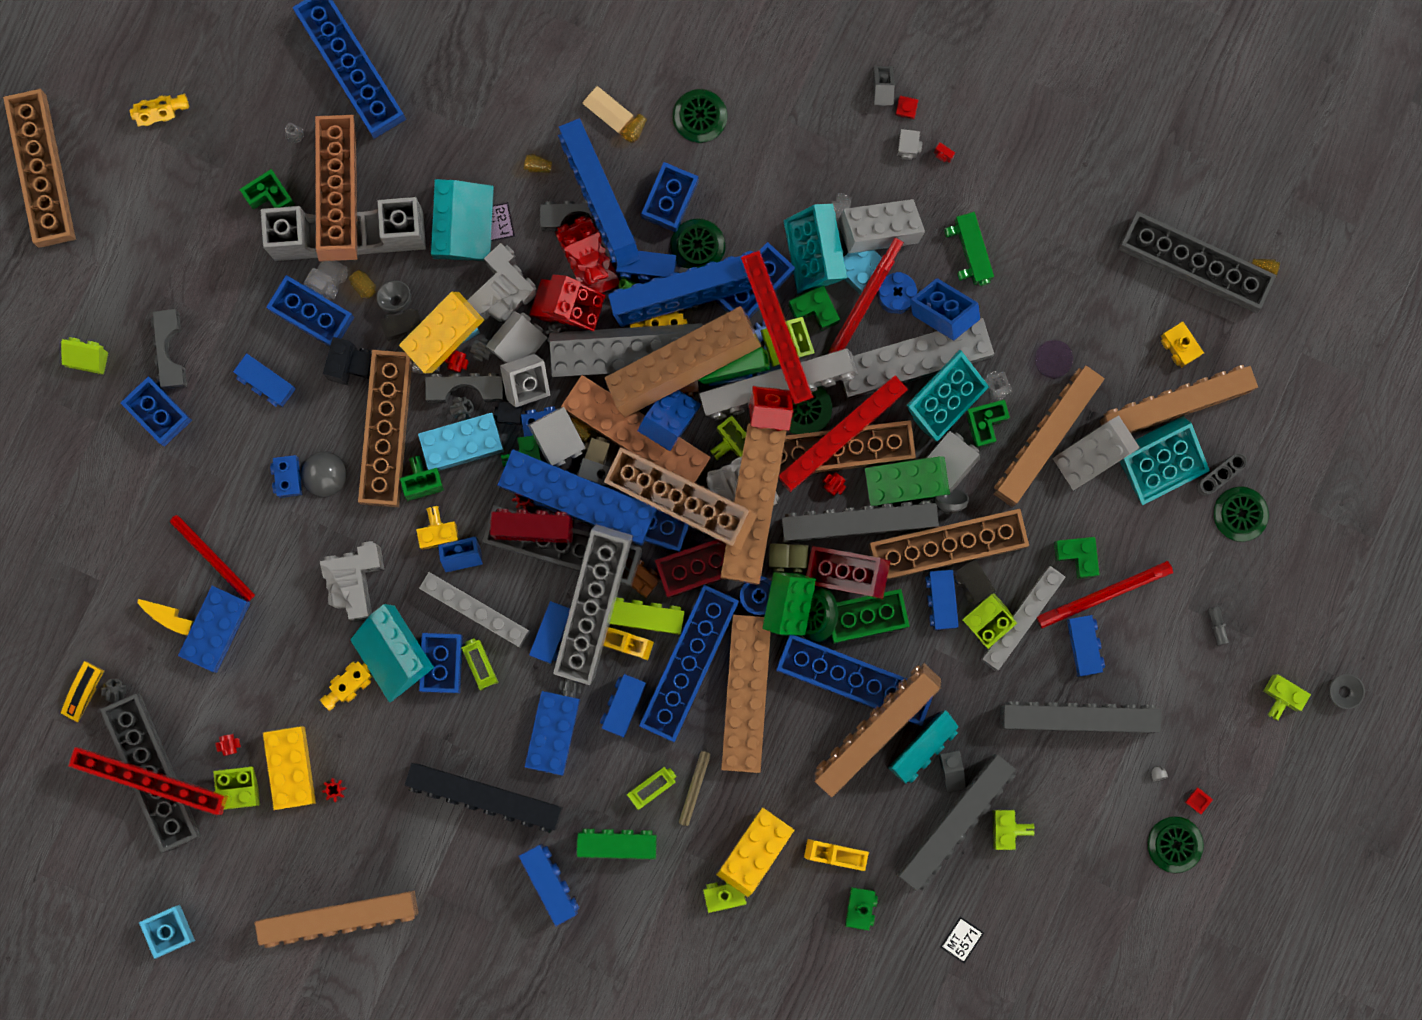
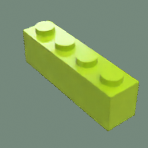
[609,597,684,635]

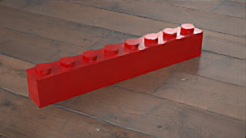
[778,375,908,493]
[68,747,228,815]

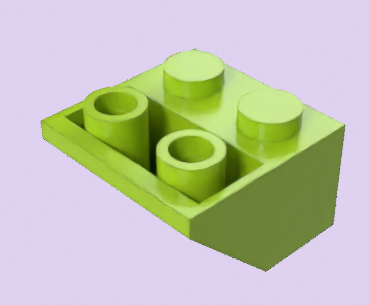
[760,317,815,367]
[61,337,109,375]
[963,593,1017,649]
[213,767,260,809]

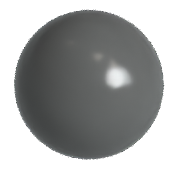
[301,452,347,497]

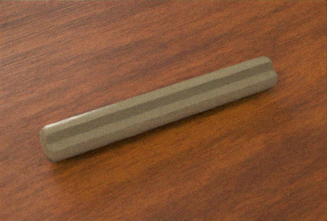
[679,751,710,826]

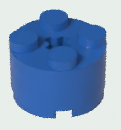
[877,272,917,314]
[740,576,772,616]

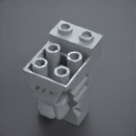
[467,243,536,322]
[706,456,779,508]
[320,541,384,621]

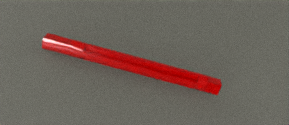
[828,237,904,354]
[1036,561,1173,629]

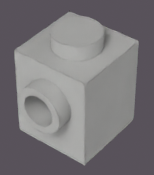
[897,129,922,160]

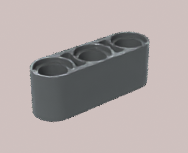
[1197,453,1247,496]

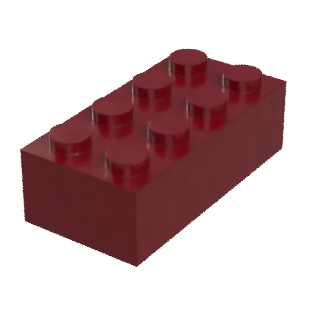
[490,509,574,543]
[655,539,727,598]
[806,546,890,599]

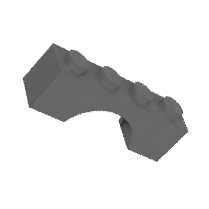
[540,201,595,231]
[151,309,187,390]
[425,373,504,403]

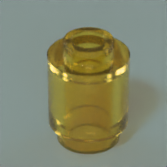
[349,270,376,298]
[570,417,592,443]

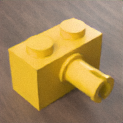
[1161,322,1204,368]
[416,506,460,550]

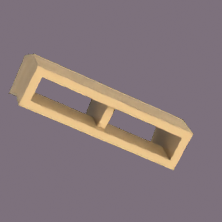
[583,86,633,134]

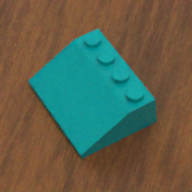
[431,179,494,261]
[784,204,847,294]
[907,350,989,441]
[1120,416,1210,505]
[350,604,434,702]
[888,710,958,784]

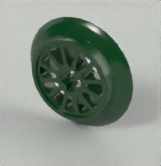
[673,89,727,143]
[670,219,725,268]
[788,386,832,434]
[1214,487,1269,542]
[803,586,838,642]
[1148,817,1204,873]

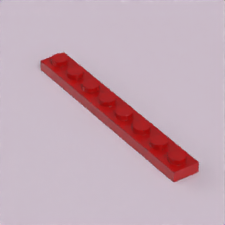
[741,250,813,404]

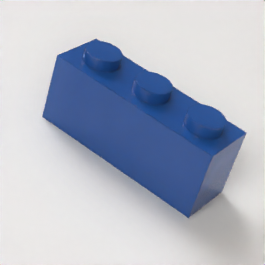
[233,353,296,407]
[925,570,959,630]
[529,601,570,664]
[1067,615,1105,677]

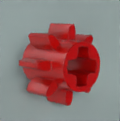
[444,350,469,373]
[823,472,846,496]
[512,494,534,510]
[215,734,241,756]
[322,778,347,802]

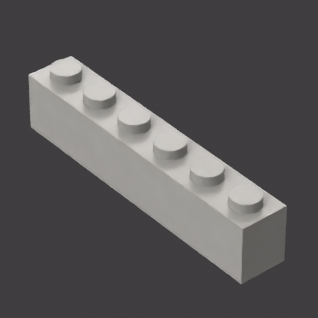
[981,566,1065,671]
[419,572,530,648]

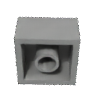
[500,354,550,407]

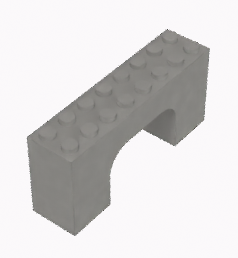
[261,197,426,261]

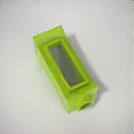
[461,638,499,691]
[627,767,677,810]

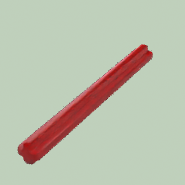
[170,515,255,602]

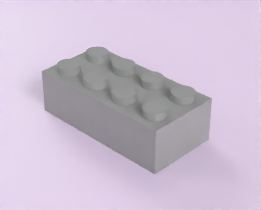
[838,199,925,254]
[1052,416,1140,491]

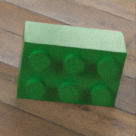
[762,572,816,635]

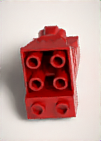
[554,216,620,293]
[530,275,605,331]

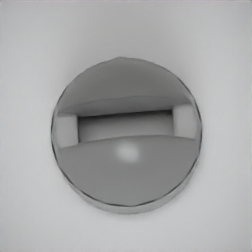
[1151,766,1168,781]

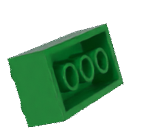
[865,456,950,506]
[831,589,910,644]
[577,829,657,859]

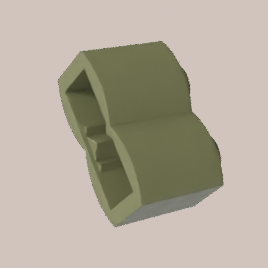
[769,544,808,573]

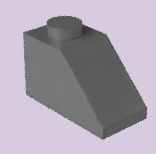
[874,66,895,106]
[939,751,966,793]

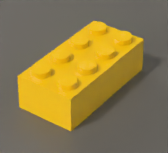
[399,291,484,373]
[263,726,316,810]
[716,808,794,897]

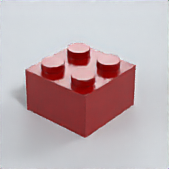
[749,386,793,431]

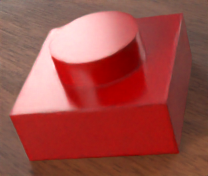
[896,96,918,119]
[934,143,955,163]
[1185,787,1213,815]

